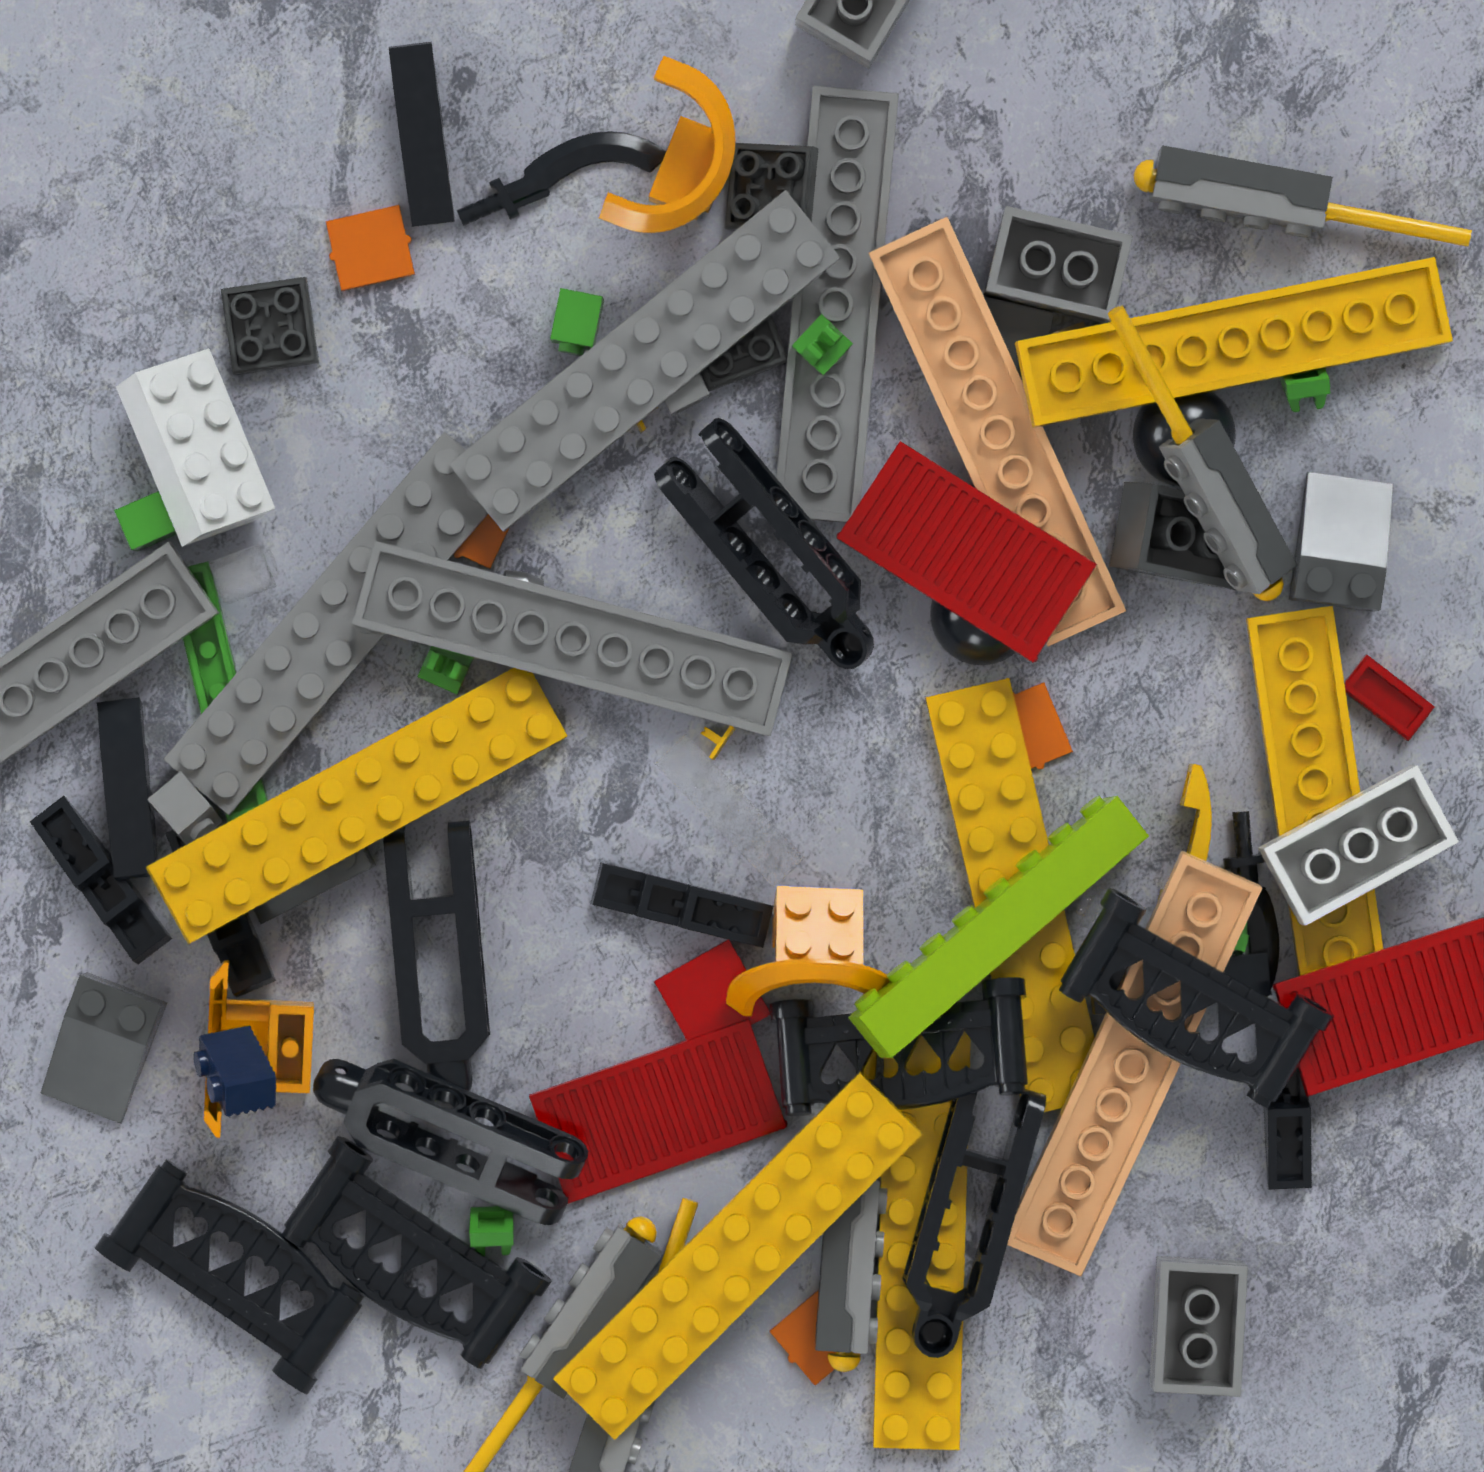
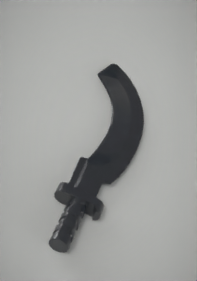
[457,131,666,226]
[1223,811,1280,997]

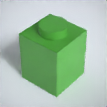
[550,288,604,356]
[114,491,177,552]

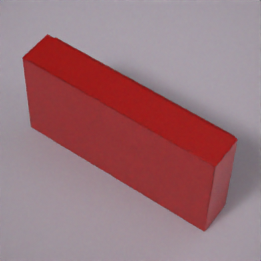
[1344,654,1435,741]

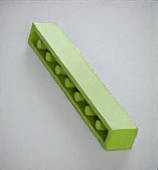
[848,795,1149,1058]

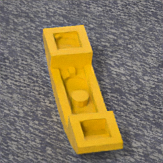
[1157,764,1212,902]

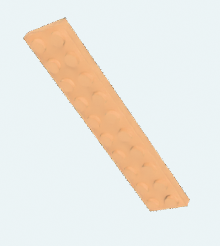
[868,217,1126,647]
[1007,851,1263,1276]

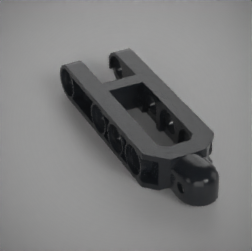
[654,418,874,669]
[383,820,490,1104]
[313,1059,588,1225]
[902,1089,1046,1358]

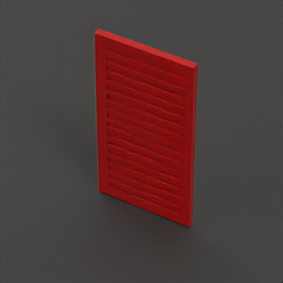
[836,441,1097,663]
[1273,917,1484,1096]
[529,1019,788,1204]

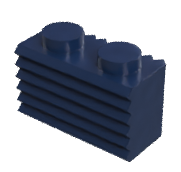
[193,1026,276,1118]

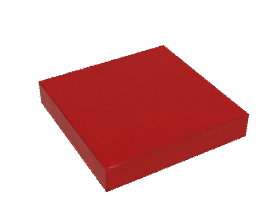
[654,939,770,1040]

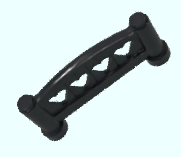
[1059,888,1334,1108]
[770,977,1028,1116]
[282,1136,552,1369]
[94,1159,365,1395]

